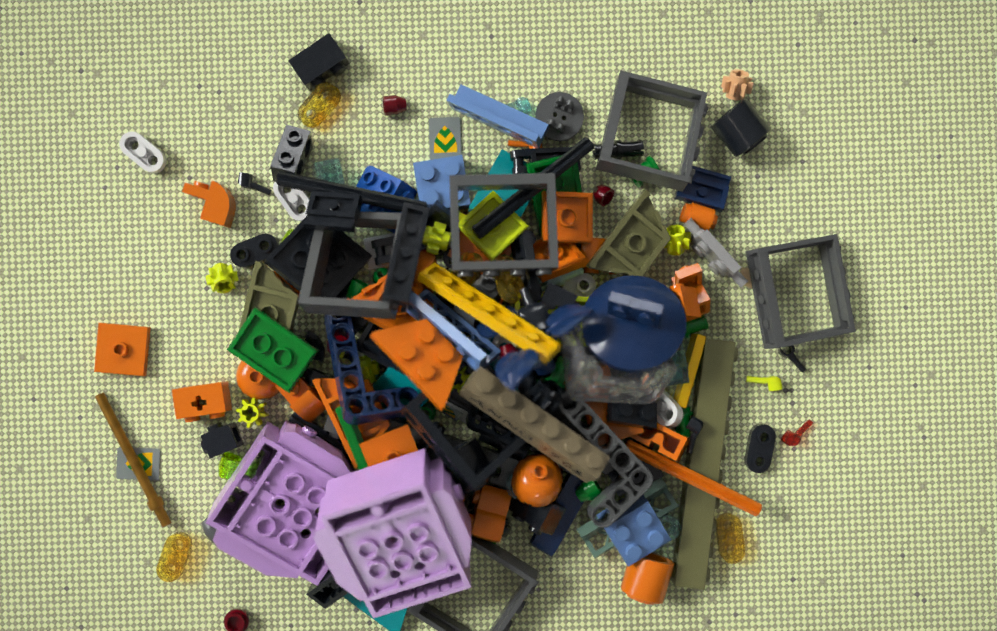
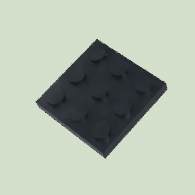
[264,216,372,298]

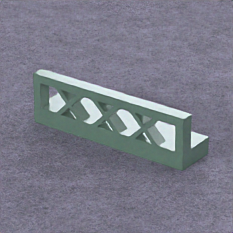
[577,478,679,559]

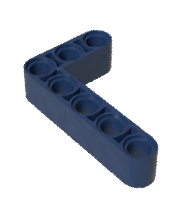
[325,315,418,425]

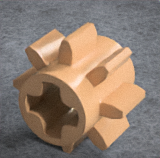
[721,69,754,101]

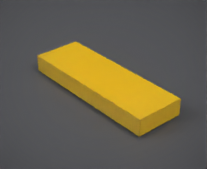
[673,334,706,408]

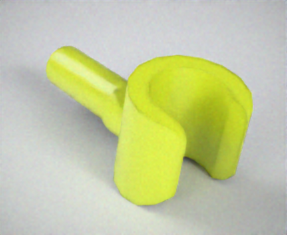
[746,376,782,391]

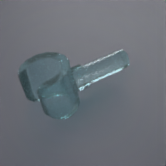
[505,97,532,114]

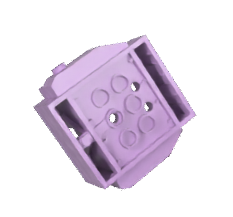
[206,420,355,586]
[314,448,472,618]

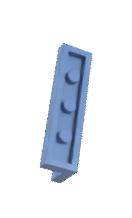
[446,84,549,148]
[406,288,501,370]

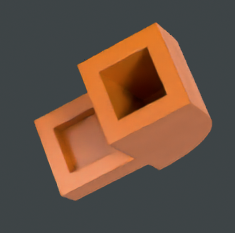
[182,181,236,228]
[671,263,711,315]
[275,377,326,423]

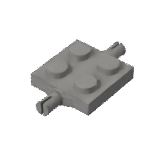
[683,218,748,288]

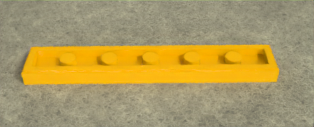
[418,262,562,364]

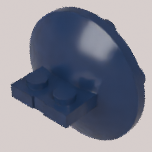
[581,275,686,373]

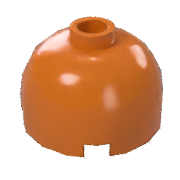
[236,361,280,400]
[511,454,563,508]

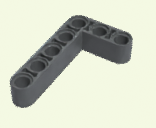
[557,390,653,528]

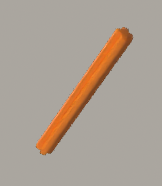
[625,440,762,516]

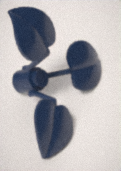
[477,304,594,392]

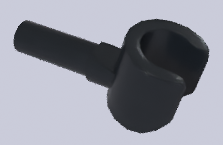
[238,172,272,196]
[778,345,806,372]
[686,416,704,453]

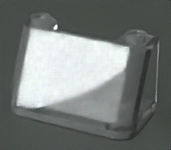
[560,322,677,404]

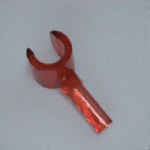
[781,419,813,446]

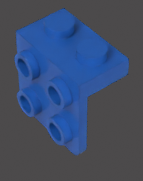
[356,165,418,234]

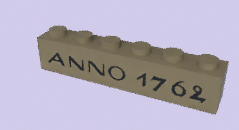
[458,366,610,483]

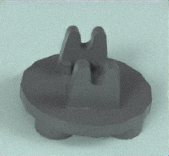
[535,92,584,142]

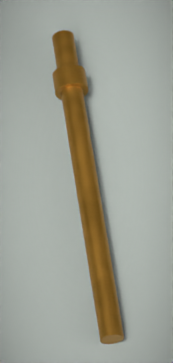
[95,392,172,528]

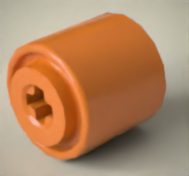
[621,552,675,605]

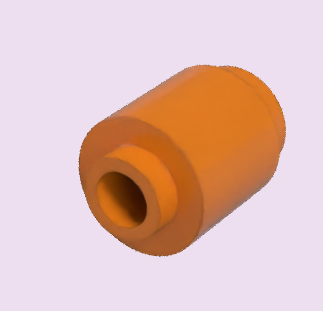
[679,202,718,231]

